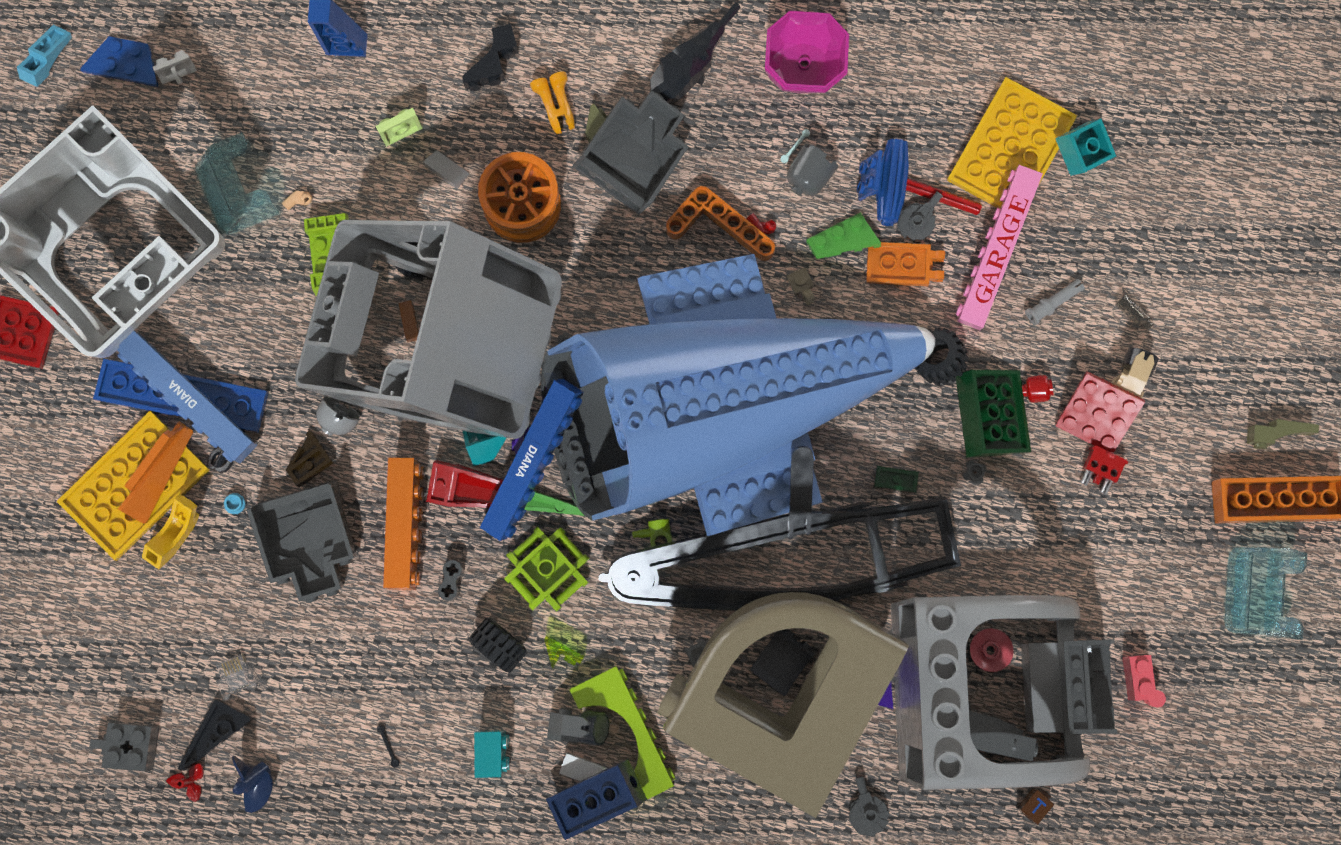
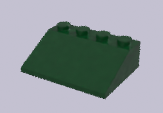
[955,370,1031,458]

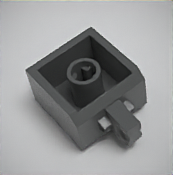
[89,722,159,772]

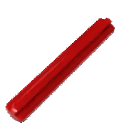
[906,178,982,215]

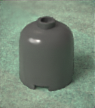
[787,143,839,196]

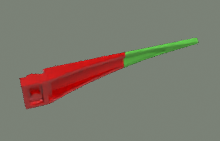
[426,460,585,516]

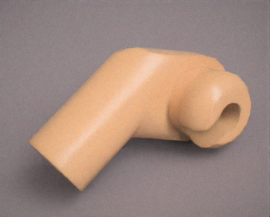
[282,191,312,211]

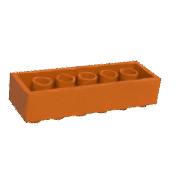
[383,458,424,590]
[1212,476,1341,524]

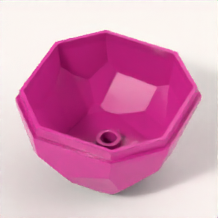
[765,11,849,94]

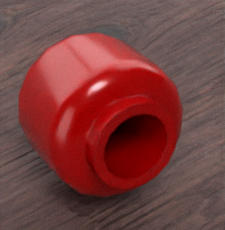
[1022,375,1054,403]

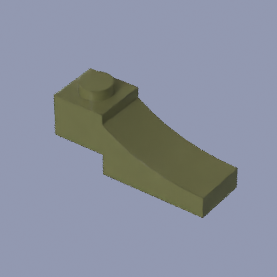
[1247,419,1319,449]

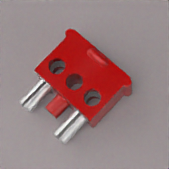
[1080,446,1128,495]

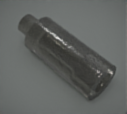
[1115,294,1154,330]

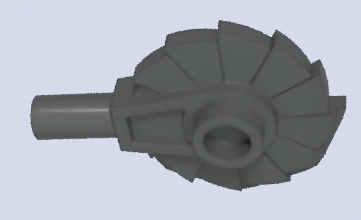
[897,191,943,241]
[849,776,889,837]

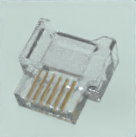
[216,654,262,701]

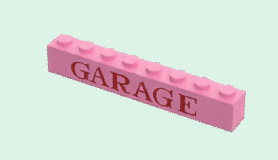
[956,165,1043,330]

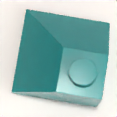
[462,431,507,466]

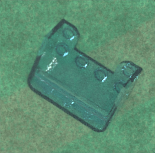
[195,132,280,235]
[1224,547,1308,640]

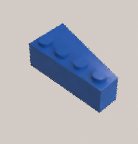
[308,0,367,57]

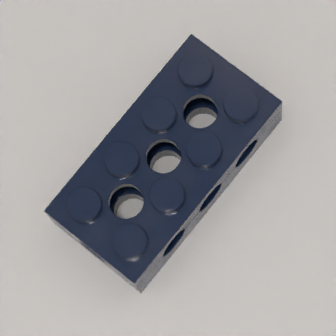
[546,759,647,840]

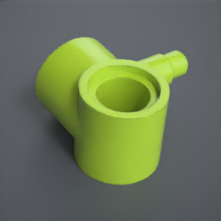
[632,519,672,547]

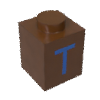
[1017,788,1054,825]

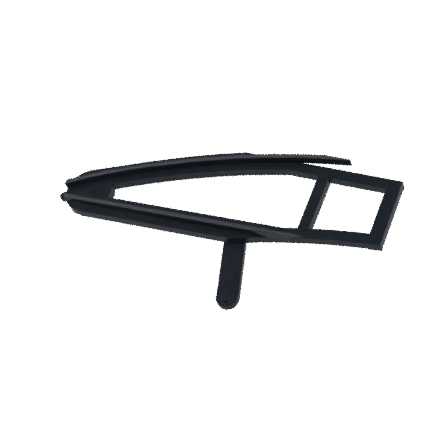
[599,446,961,611]

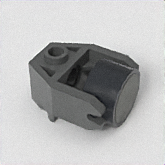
[547,709,610,746]

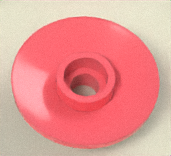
[970,628,1013,672]

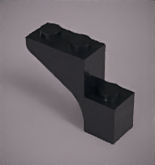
[462,24,518,91]

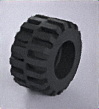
[915,327,969,386]
[469,618,527,673]

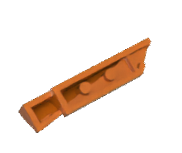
[118,421,193,524]

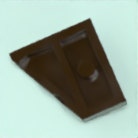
[286,430,334,488]

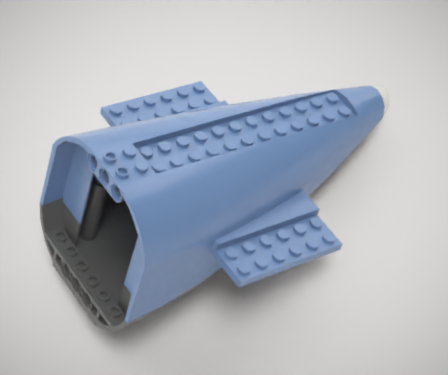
[541,254,935,536]

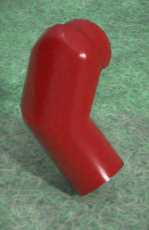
[746,213,777,235]

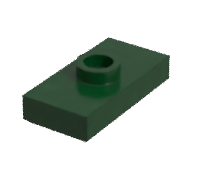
[873,466,919,493]

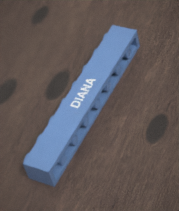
[117,331,258,463]

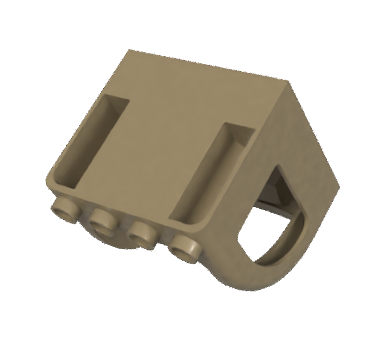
[657,592,909,818]

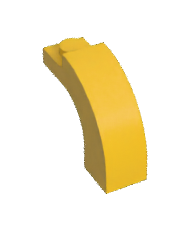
[142,494,199,569]

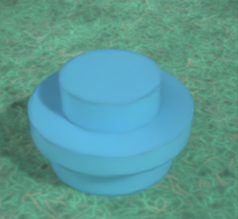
[224,493,246,514]

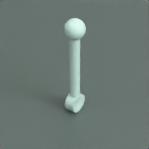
[780,129,810,163]

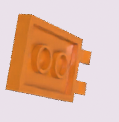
[866,242,945,287]

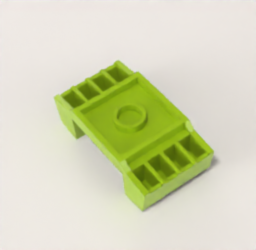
[304,213,349,296]

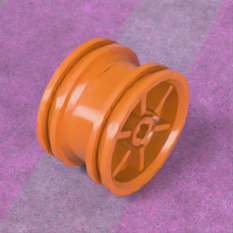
[478,152,561,243]

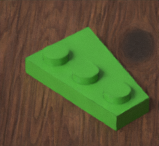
[806,212,881,259]

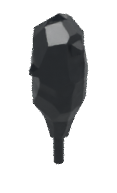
[650,2,741,104]

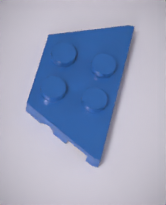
[80,36,159,87]

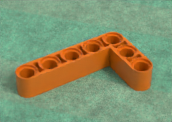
[666,186,775,261]

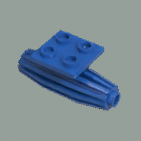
[856,139,909,226]

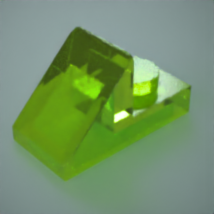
[544,636,585,669]

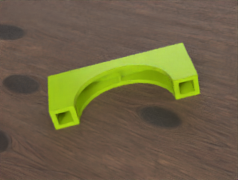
[569,666,676,800]

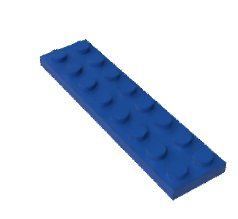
[93,359,269,433]

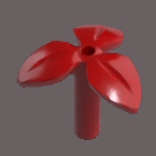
[166,763,204,802]

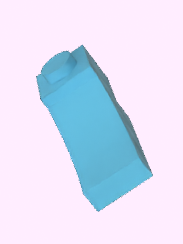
[17,25,72,87]

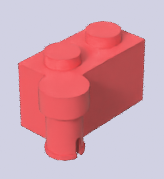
[1122,655,1166,708]

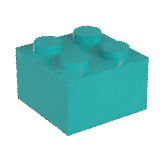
[1055,118,1116,176]
[474,730,510,778]

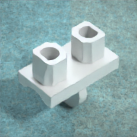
[153,50,197,84]

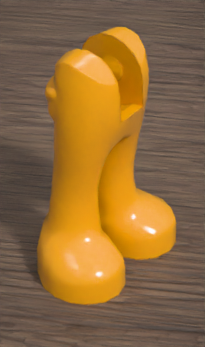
[530,71,575,134]

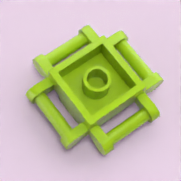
[504,526,590,612]

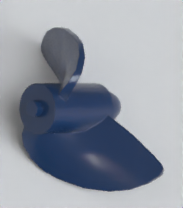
[232,756,273,813]

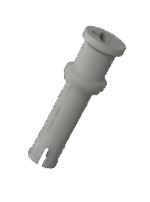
[1025,279,1085,325]

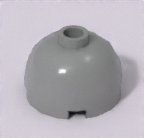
[316,396,360,436]

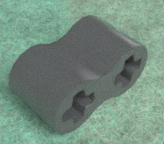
[438,560,464,601]

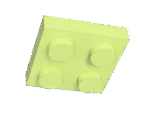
[376,108,423,147]

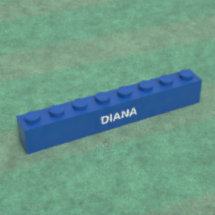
[480,379,584,541]

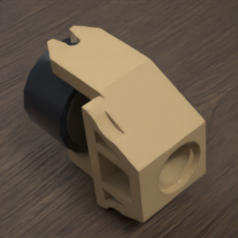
[1112,347,1159,398]

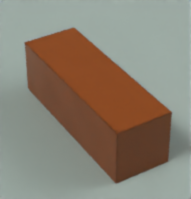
[398,300,419,342]

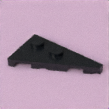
[177,699,253,771]

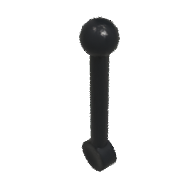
[377,724,400,768]

